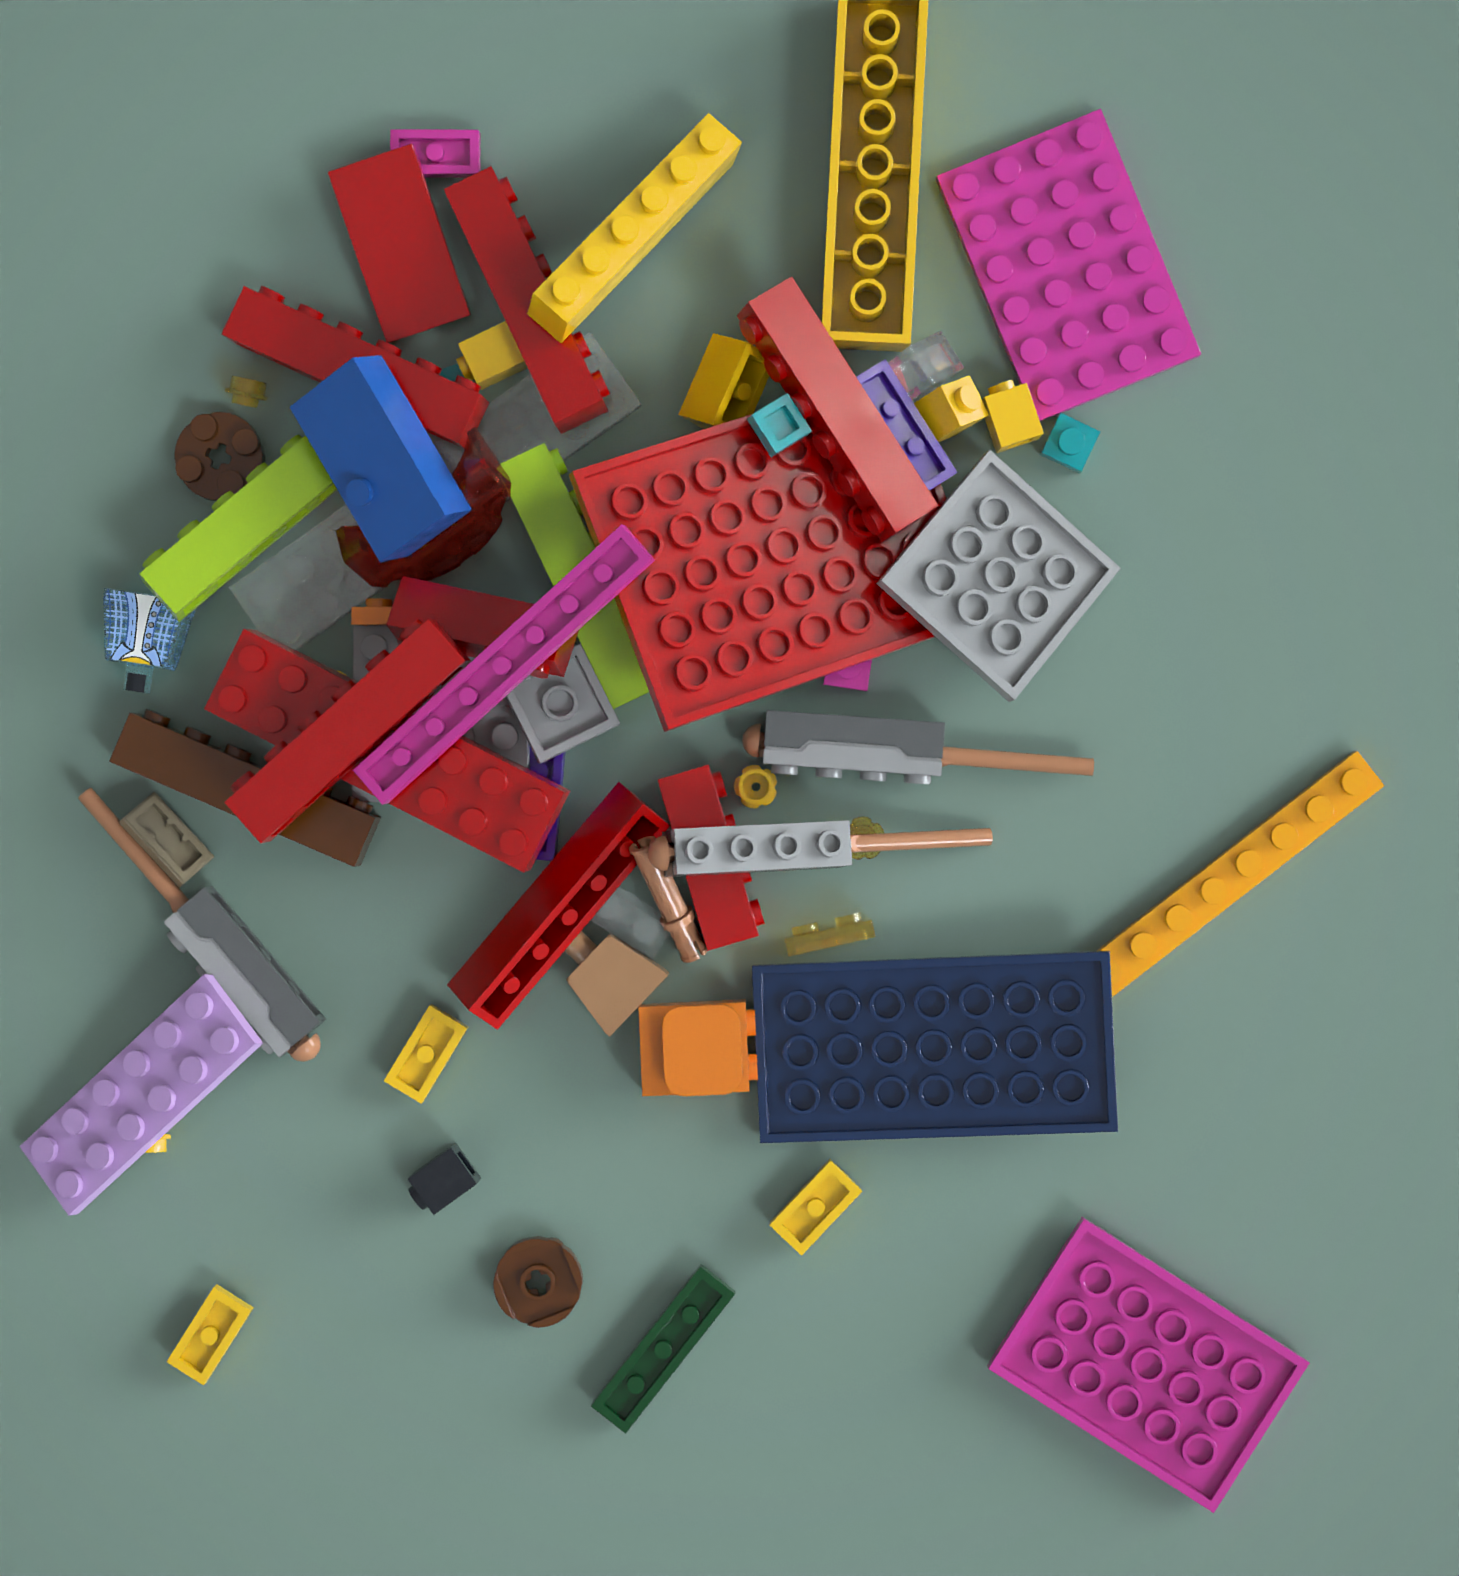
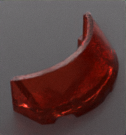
[336,427,511,587]

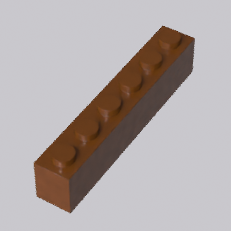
[109,708,381,867]

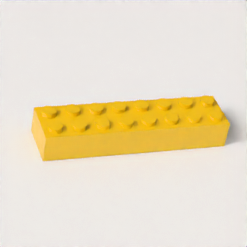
[821,0,928,352]

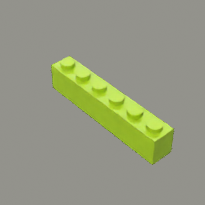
[139,434,337,622]
[496,443,649,709]

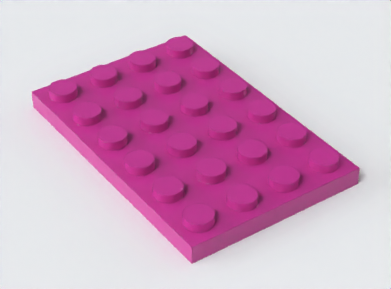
[936,109,1202,422]
[987,1217,1310,1513]

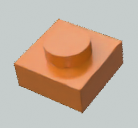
[351,598,392,626]

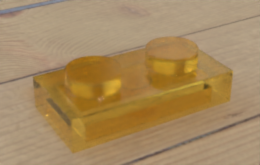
[784,912,876,957]

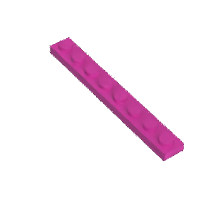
[353,524,655,805]

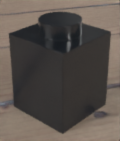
[408,1143,481,1215]

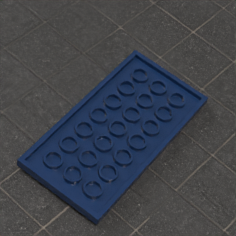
[752,951,1118,1143]

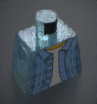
[103,588,196,694]

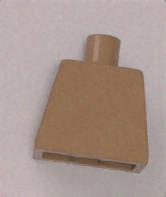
[565,931,669,1037]

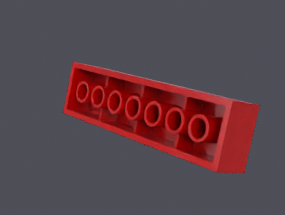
[204,628,571,873]

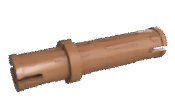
[629,836,707,963]

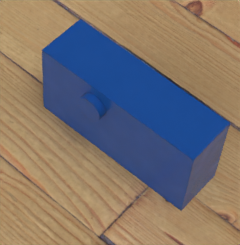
[290,355,472,562]

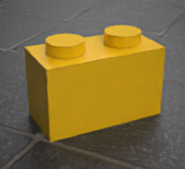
[678,333,769,429]

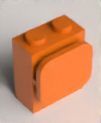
[638,999,758,1096]

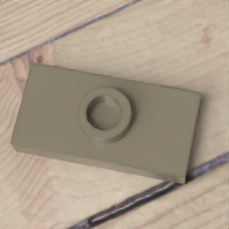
[119,792,215,888]

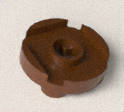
[174,412,266,501]
[493,1236,583,1328]

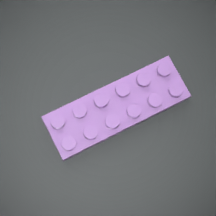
[20,974,263,1216]

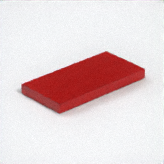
[328,143,471,343]

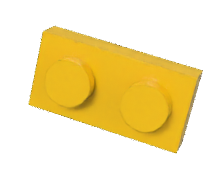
[384,1004,469,1104]
[769,1159,862,1256]
[167,1284,254,1386]

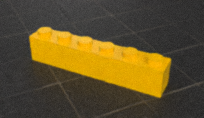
[527,113,742,343]

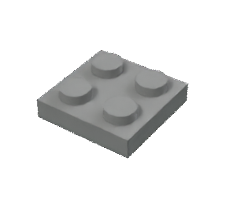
[506,644,620,764]

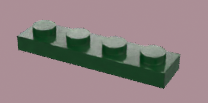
[591,1264,735,1434]

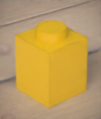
[456,321,528,390]
[914,375,989,442]
[982,380,1044,453]

